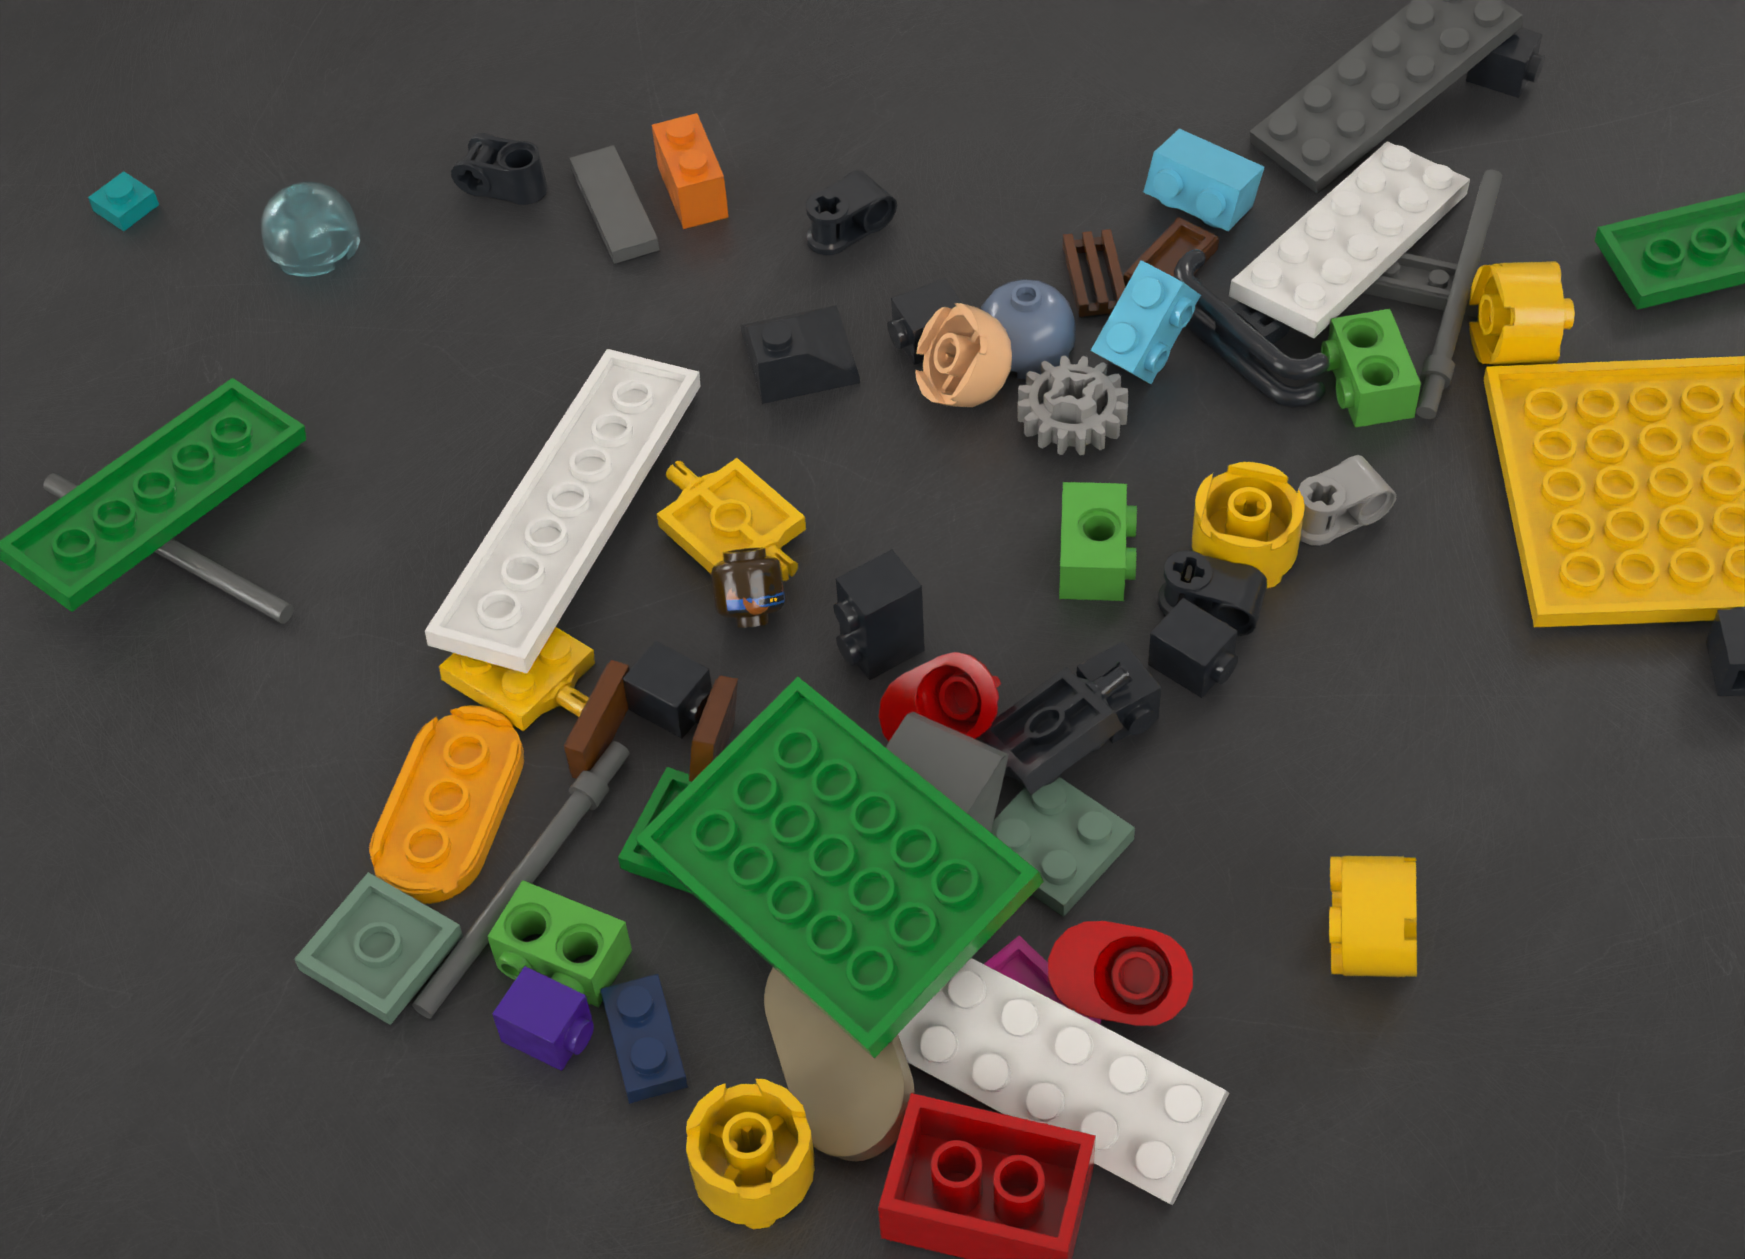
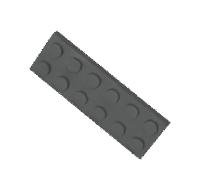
[1250,0,1523,194]

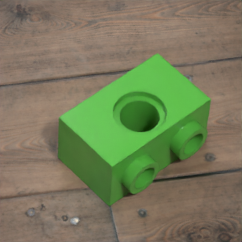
[1059,482,1137,601]

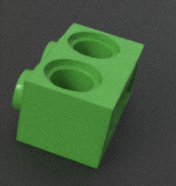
[1321,309,1421,428]
[487,880,632,1008]

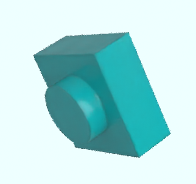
[88,171,159,231]

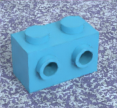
[1143,129,1264,231]
[1091,260,1201,384]

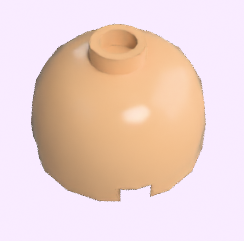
[916,303,1012,407]

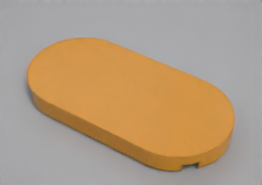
[369,706,524,904]

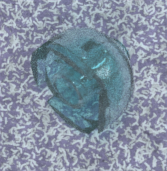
[261,181,360,277]

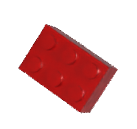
[878,1093,1096,1259]

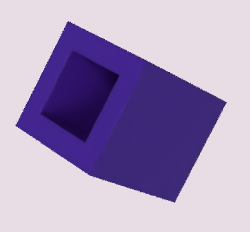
[492,966,594,1071]

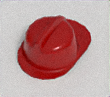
[879,652,1001,742]
[1048,921,1193,1026]

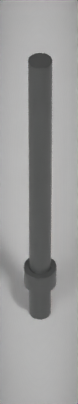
[1416,170,1503,419]
[43,473,294,624]
[412,741,630,1019]

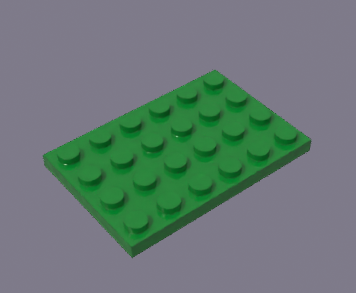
[635,677,1044,1059]

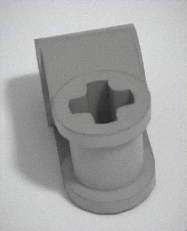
[1297,455,1396,546]

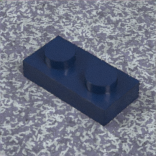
[600,974,688,1104]

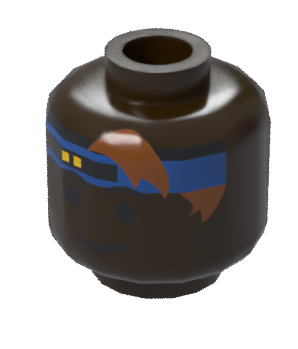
[711,547,785,628]

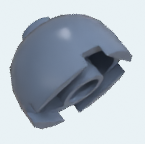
[981,279,1076,379]

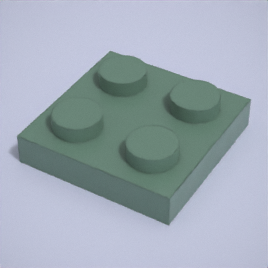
[991,777,1135,917]
[294,872,463,1025]

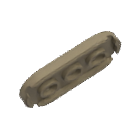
[764,967,914,1162]

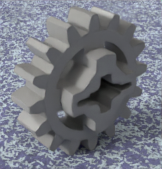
[1017,356,1128,455]

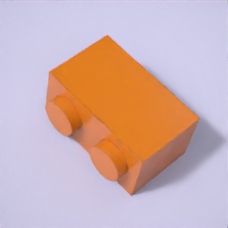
[652,113,729,229]

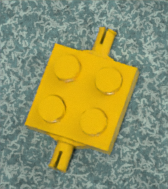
[657,458,806,581]
[439,627,595,732]

